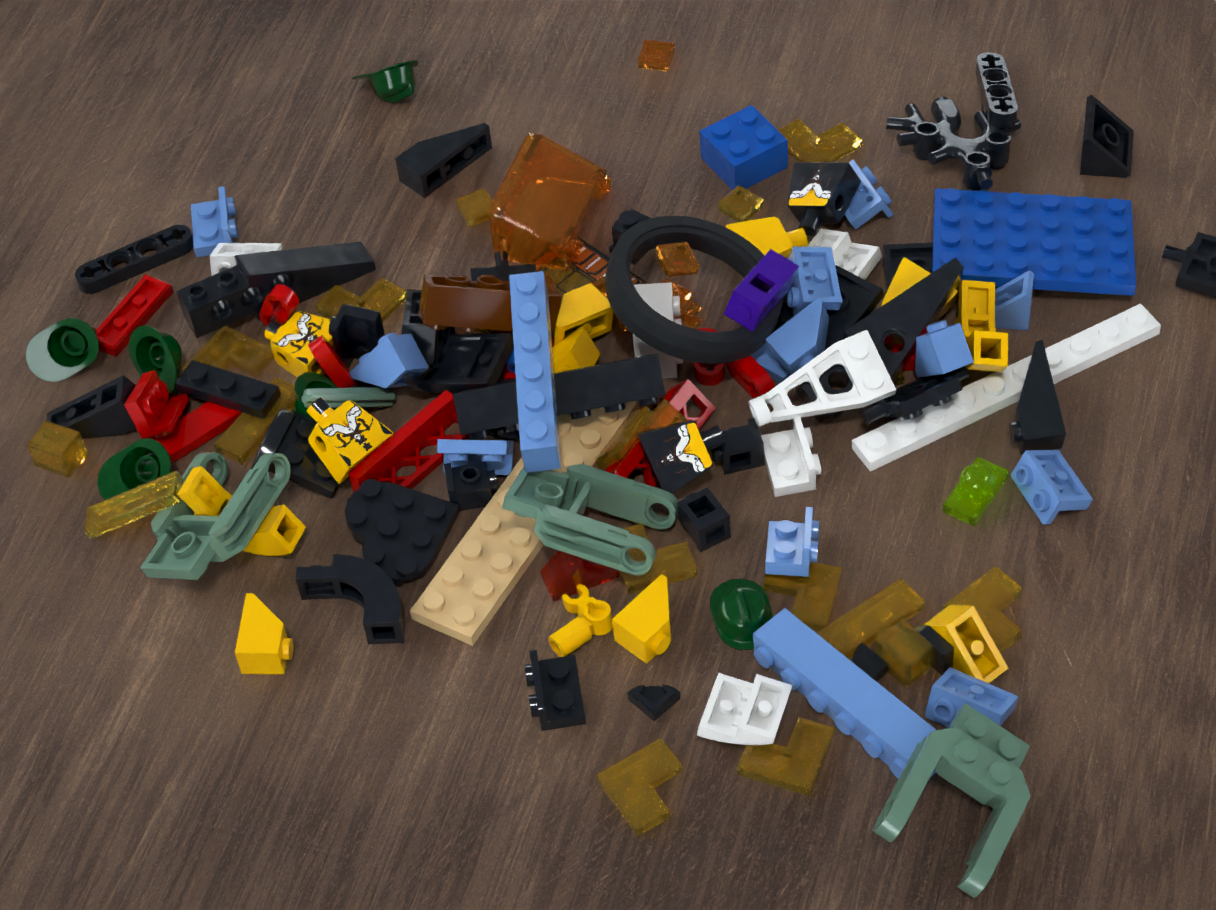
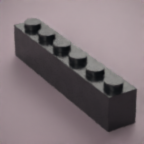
[453,353,666,440]

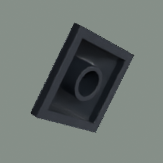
[1080,95,1134,178]

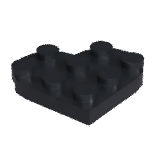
[345,479,459,587]

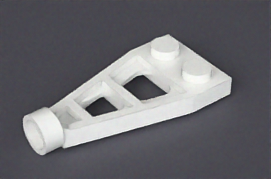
[748,330,896,427]

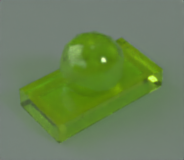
[943,456,1009,526]

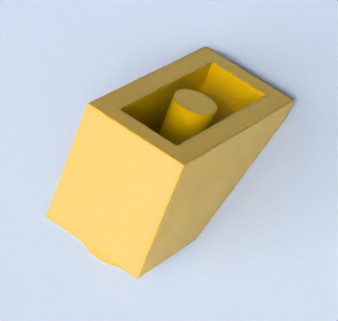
[554,283,614,346]
[552,326,600,373]
[612,574,671,664]
[235,593,294,674]
[924,605,1009,683]

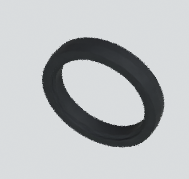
[605,216,783,364]

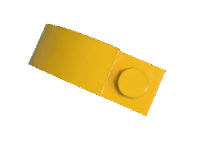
[955,280,1008,372]
[177,466,306,556]

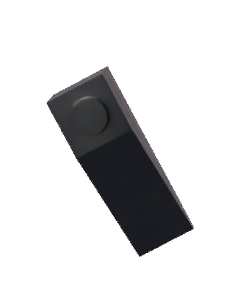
[395,123,492,198]
[402,289,436,365]
[1009,340,1066,455]
[44,375,136,442]

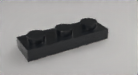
[175,360,281,419]

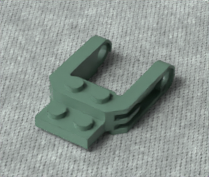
[140,452,291,580]
[502,464,679,575]
[872,703,1031,898]

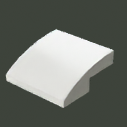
[807,229,882,280]
[697,673,792,745]

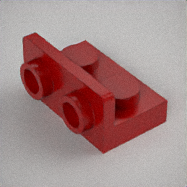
[124,370,189,439]

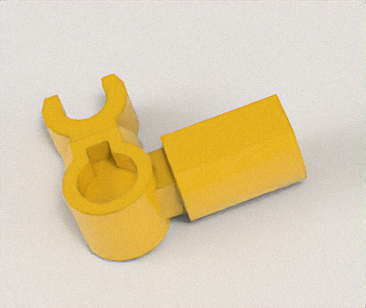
[548,584,613,657]

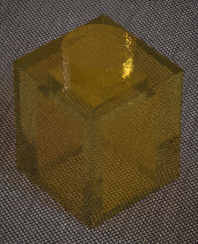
[27,420,87,478]
[875,619,934,688]

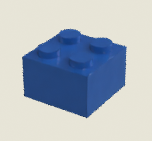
[699,105,788,194]

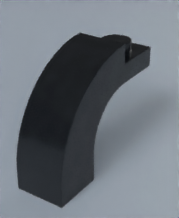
[295,554,405,644]

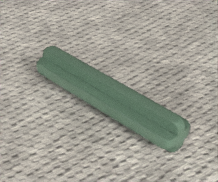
[301,387,395,409]

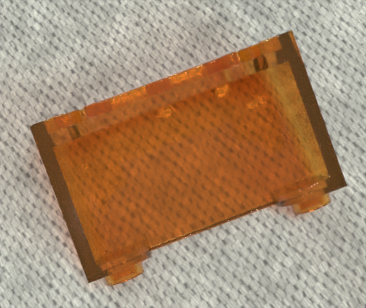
[489,133,611,271]

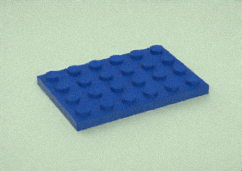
[932,188,1136,296]

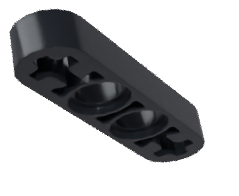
[976,52,1018,128]
[75,225,194,294]

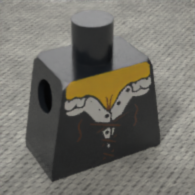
[787,162,861,236]
[636,420,726,493]

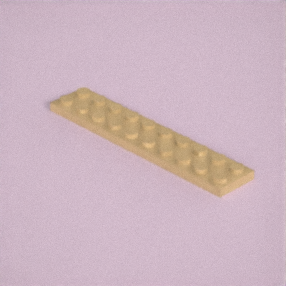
[410,400,641,646]

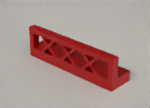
[604,379,715,487]
[348,390,470,493]

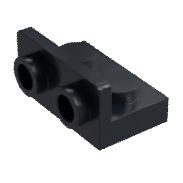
[329,304,385,369]
[524,649,586,731]

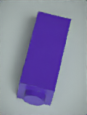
[724,249,799,332]

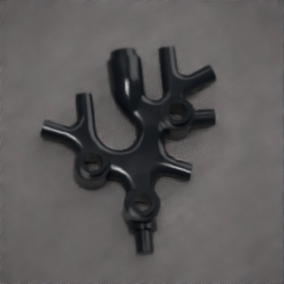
[886,96,1021,191]

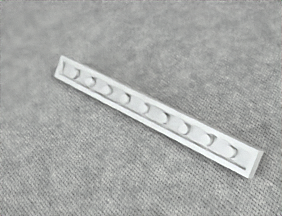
[852,304,1161,472]

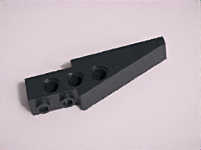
[176,242,376,338]
[796,257,964,423]

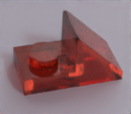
[540,550,620,602]

